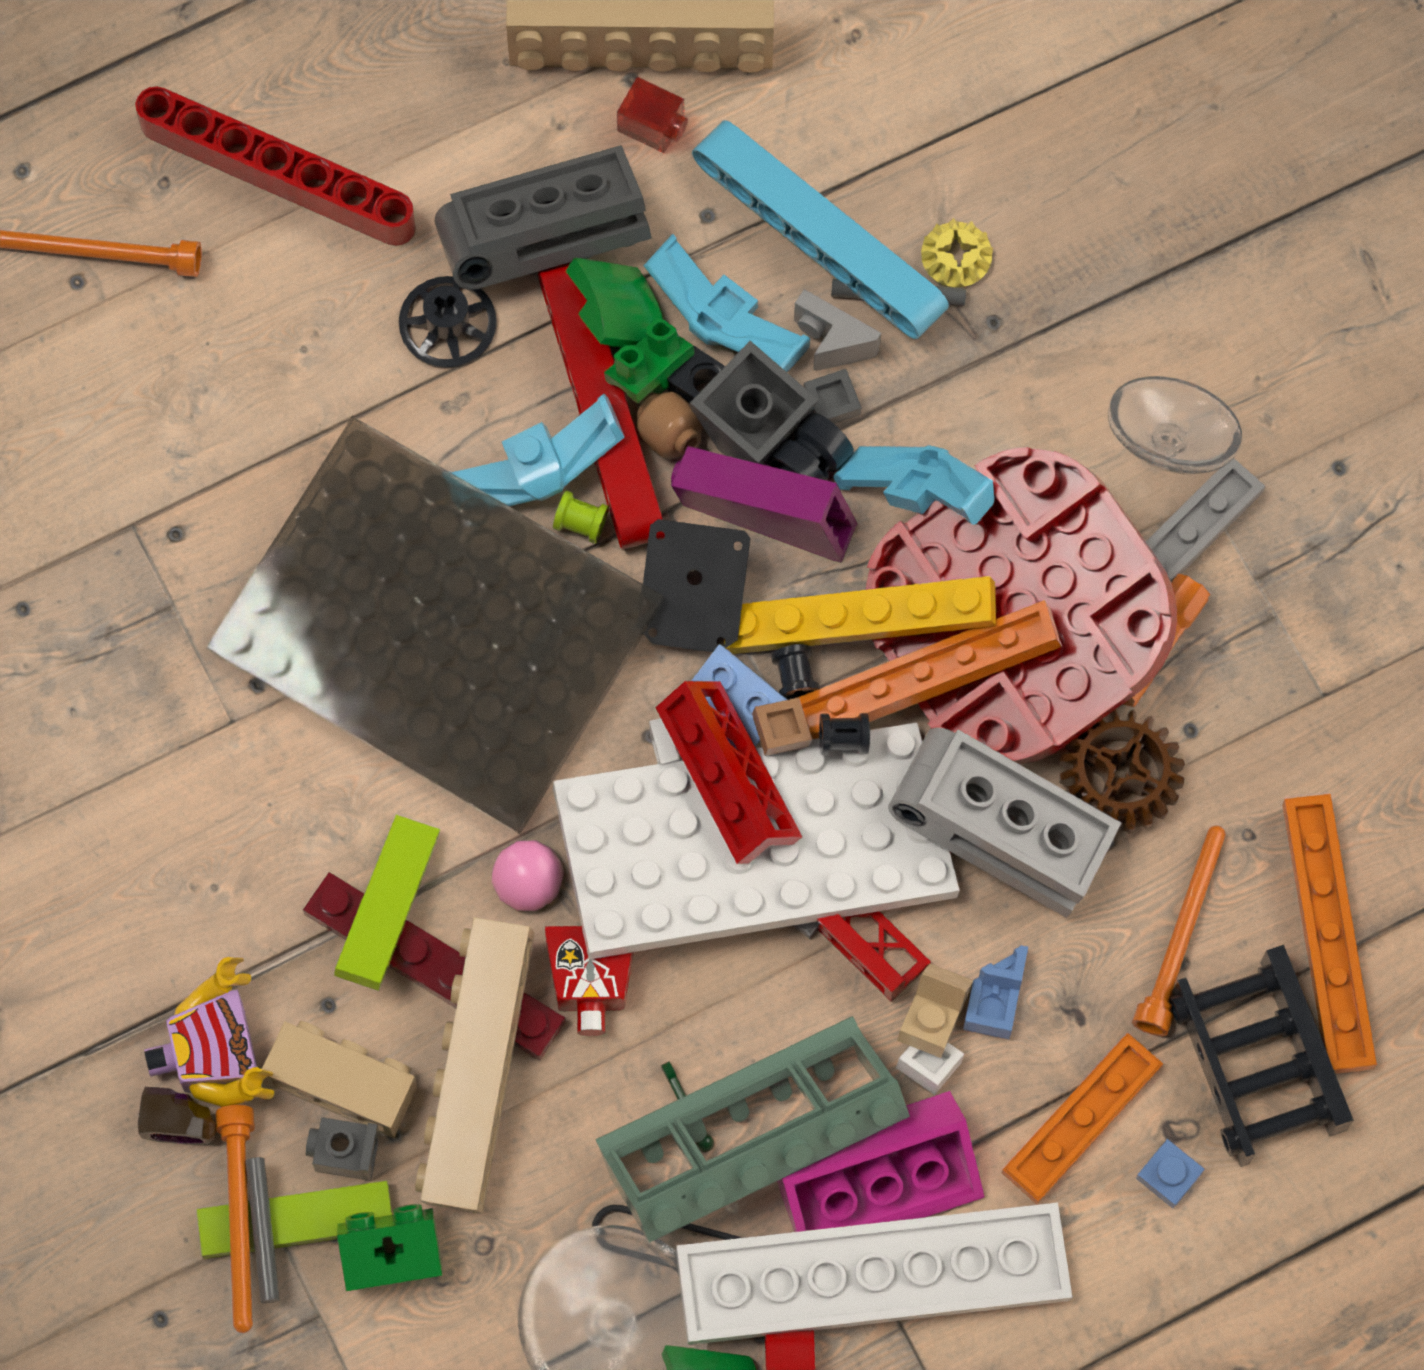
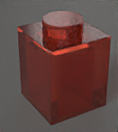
[617,76,688,153]

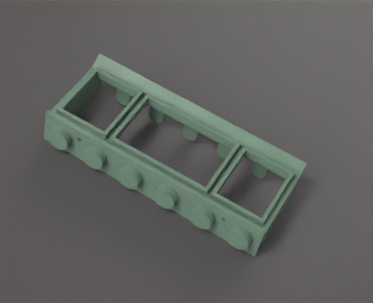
[596,1016,910,1243]

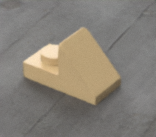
[897,963,973,1058]

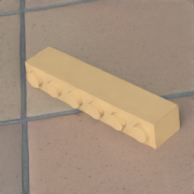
[415,917,535,1214]

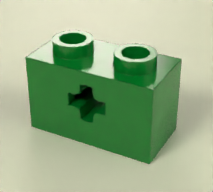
[337,1204,442,1291]

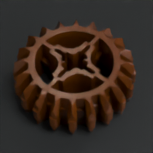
[1059,709,1185,834]

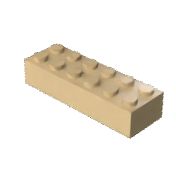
[506,0,774,73]

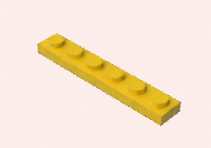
[724,576,996,654]

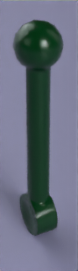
[660,1061,714,1152]

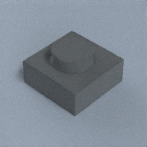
[803,369,862,424]

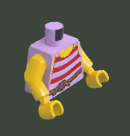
[144,957,274,1107]

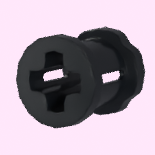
[771,644,820,700]
[819,713,870,755]

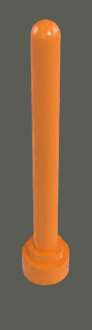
[0,230,202,277]
[1132,826,1226,1036]
[216,1105,255,1333]

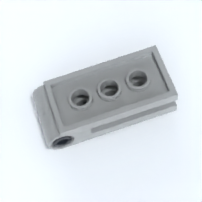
[888,728,1121,918]

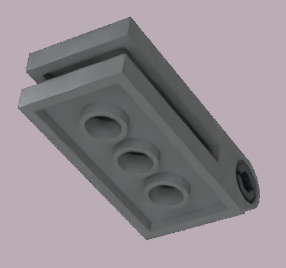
[434,145,652,289]

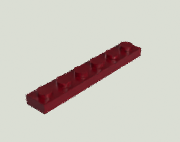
[303,872,566,1061]

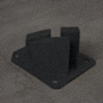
[637,519,751,652]

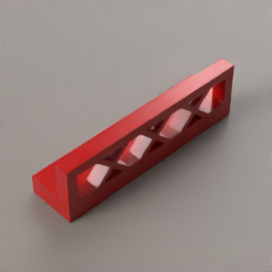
[655,681,803,864]
[817,911,931,1002]

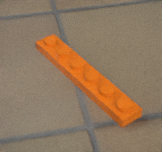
[798,600,1062,739]
[1282,794,1377,1074]

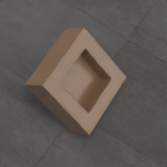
[752,698,812,756]

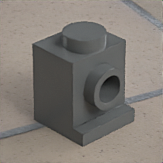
[306,1117,381,1181]

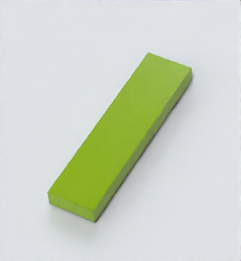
[334,815,440,991]
[196,1181,392,1259]

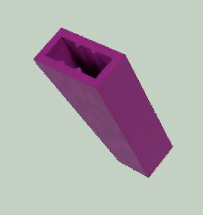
[671,446,858,563]

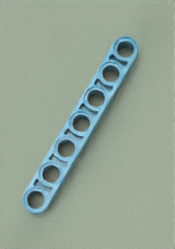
[692,120,949,339]

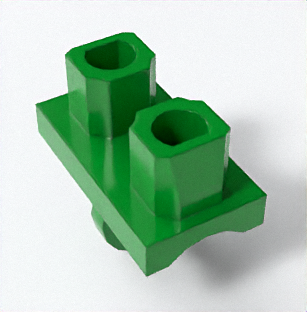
[604,318,695,403]

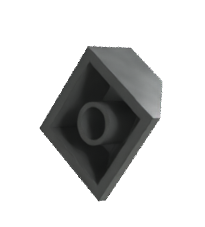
[689,341,818,465]

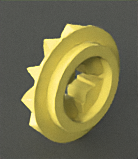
[921,218,993,287]

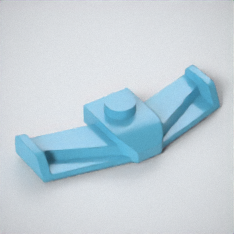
[643,234,810,372]
[442,394,625,516]
[833,445,994,525]

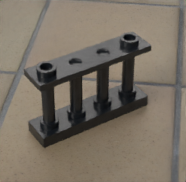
[1169,944,1354,1167]

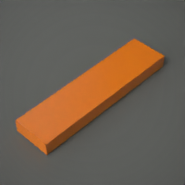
[1001,1033,1163,1205]

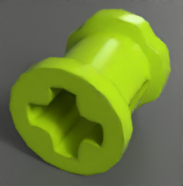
[552,491,609,544]

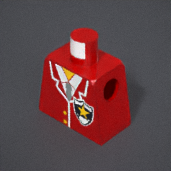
[545,926,634,1036]

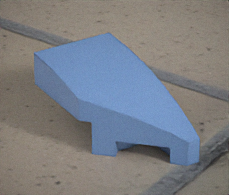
[963,945,1028,1040]

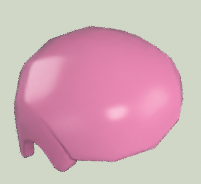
[492,840,564,911]

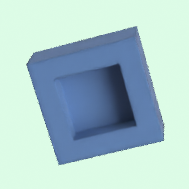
[1136,1139,1205,1209]

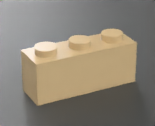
[262,1021,418,1138]

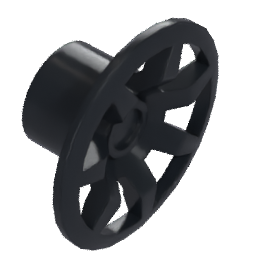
[398,276,497,368]

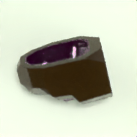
[138,1086,217,1145]

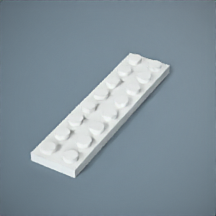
[675,1203,1073,1345]

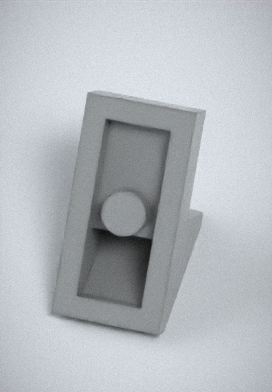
[794,289,881,371]

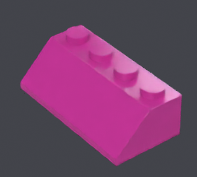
[777,1091,985,1232]

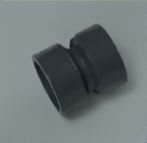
[768,412,854,481]

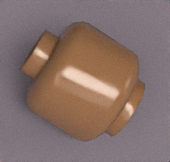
[637,392,703,460]

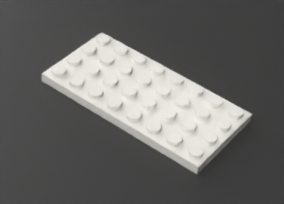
[553,723,959,959]

